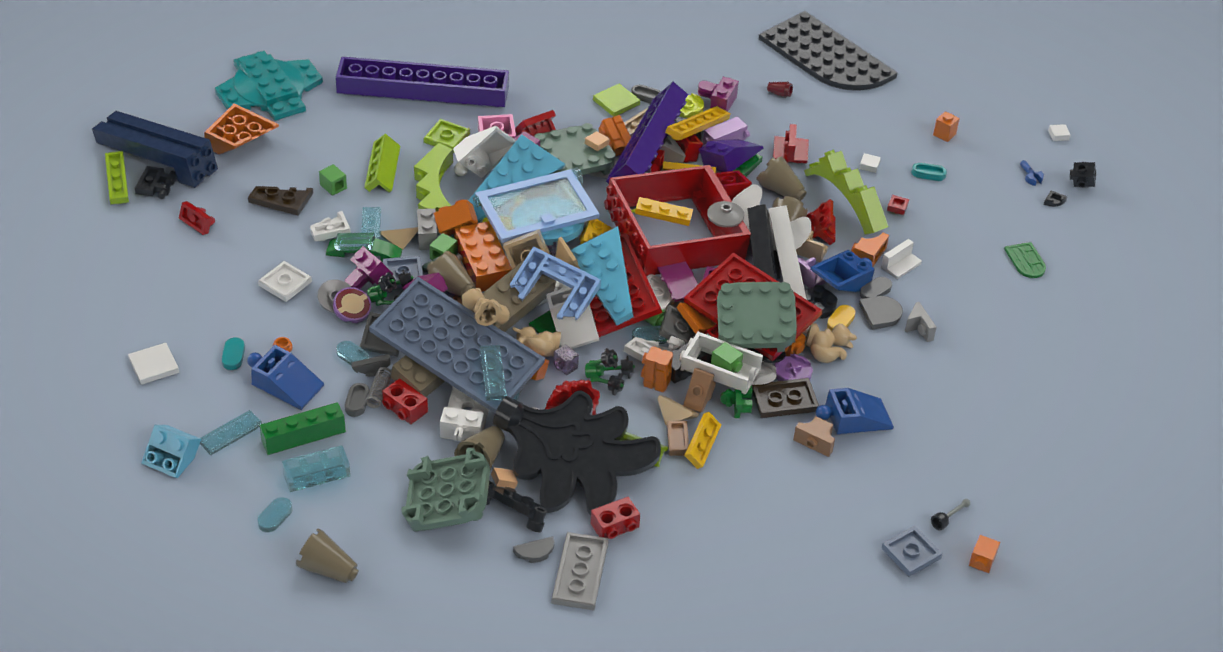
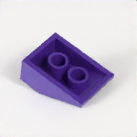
[699,139,764,172]

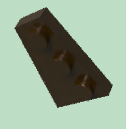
[248,186,313,215]

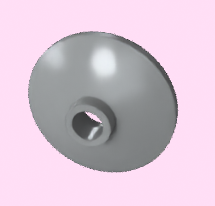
[707,201,744,227]
[317,280,351,313]

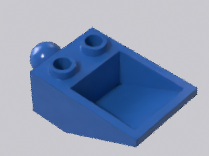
[810,250,875,292]
[247,345,324,410]
[816,388,894,434]

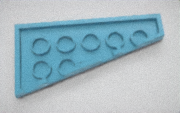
[468,134,565,222]
[571,226,634,325]

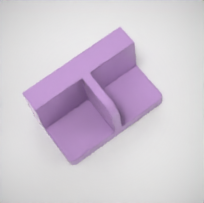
[798,257,826,288]

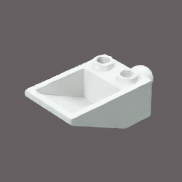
[453,126,516,178]
[546,282,599,352]

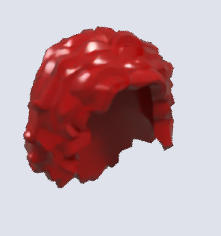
[545,379,600,415]

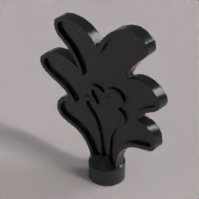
[493,391,661,515]

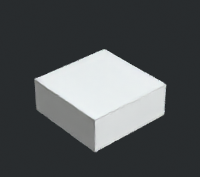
[1048,124,1071,141]
[859,153,881,173]

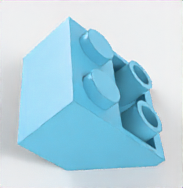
[141,424,201,478]

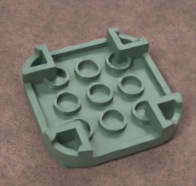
[535,123,615,183]
[717,282,797,353]
[401,448,490,532]

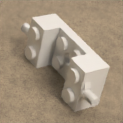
[440,386,489,441]

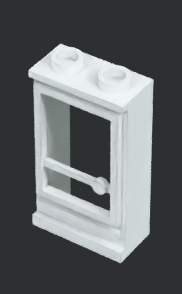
[679,332,763,394]

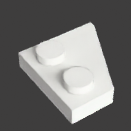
[310,211,351,242]
[623,337,673,361]

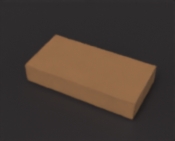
[667,421,689,456]

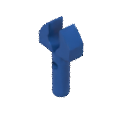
[1020,160,1044,186]

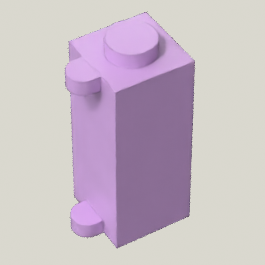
[703,116,750,145]

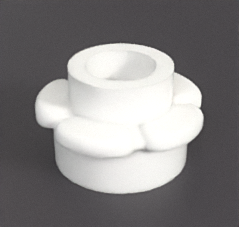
[667,336,685,350]

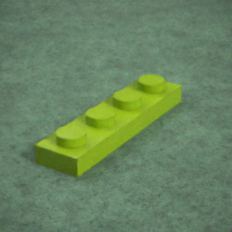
[105,151,129,204]

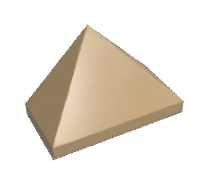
[380,227,418,250]
[556,237,580,269]
[658,395,699,425]

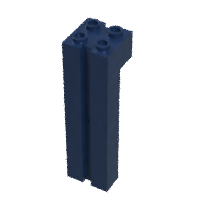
[92,111,218,188]

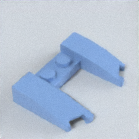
[510,246,601,320]

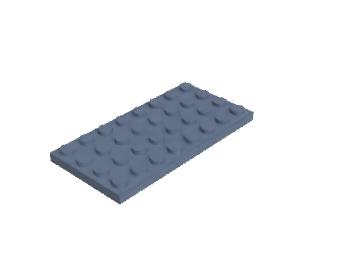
[369,277,545,413]

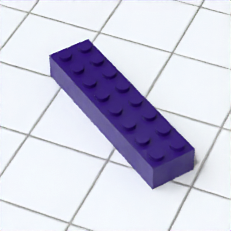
[606,81,688,184]

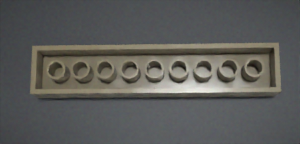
[391,260,556,397]

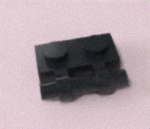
[134,166,176,199]

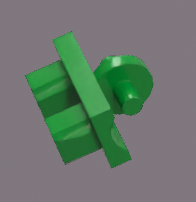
[720,385,752,418]

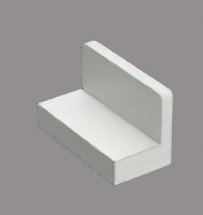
[881,239,922,279]

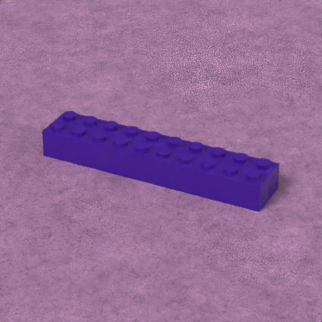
[335,56,509,107]

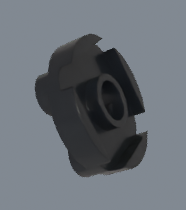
[805,285,838,319]

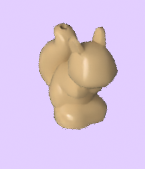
[462,288,510,326]
[805,323,857,363]
[512,326,561,357]

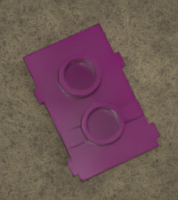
[658,262,698,302]

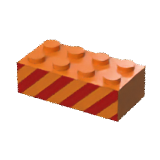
[454,221,512,292]

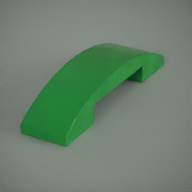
[326,236,403,262]

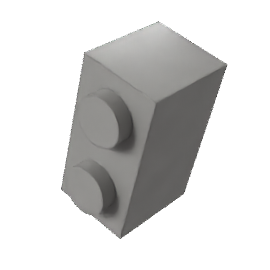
[417,208,437,250]

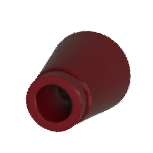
[767,81,793,98]

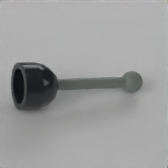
[931,499,970,530]

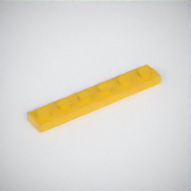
[665,106,731,140]

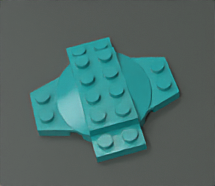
[215,50,323,121]

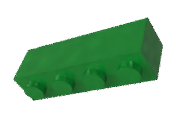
[259,402,346,455]

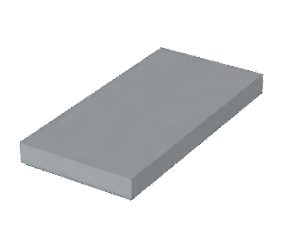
[551,532,609,610]

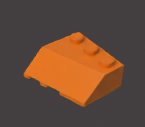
[204,103,279,154]

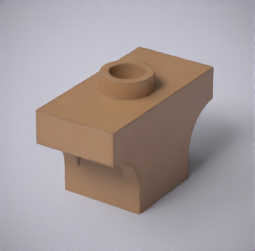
[683,368,716,413]
[793,416,835,457]

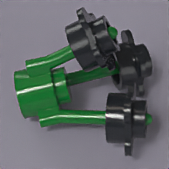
[367,269,414,306]
[585,348,635,396]

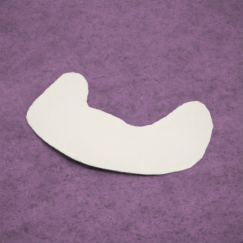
[732,184,811,251]

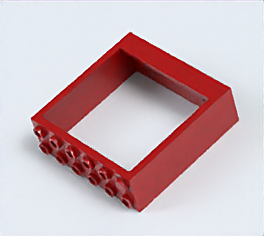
[604,165,751,276]

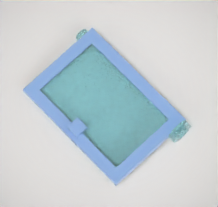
[473,167,600,243]

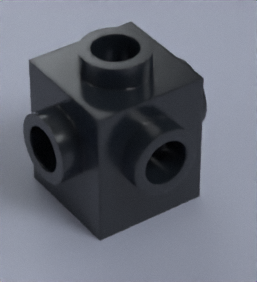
[1070,162,1097,188]

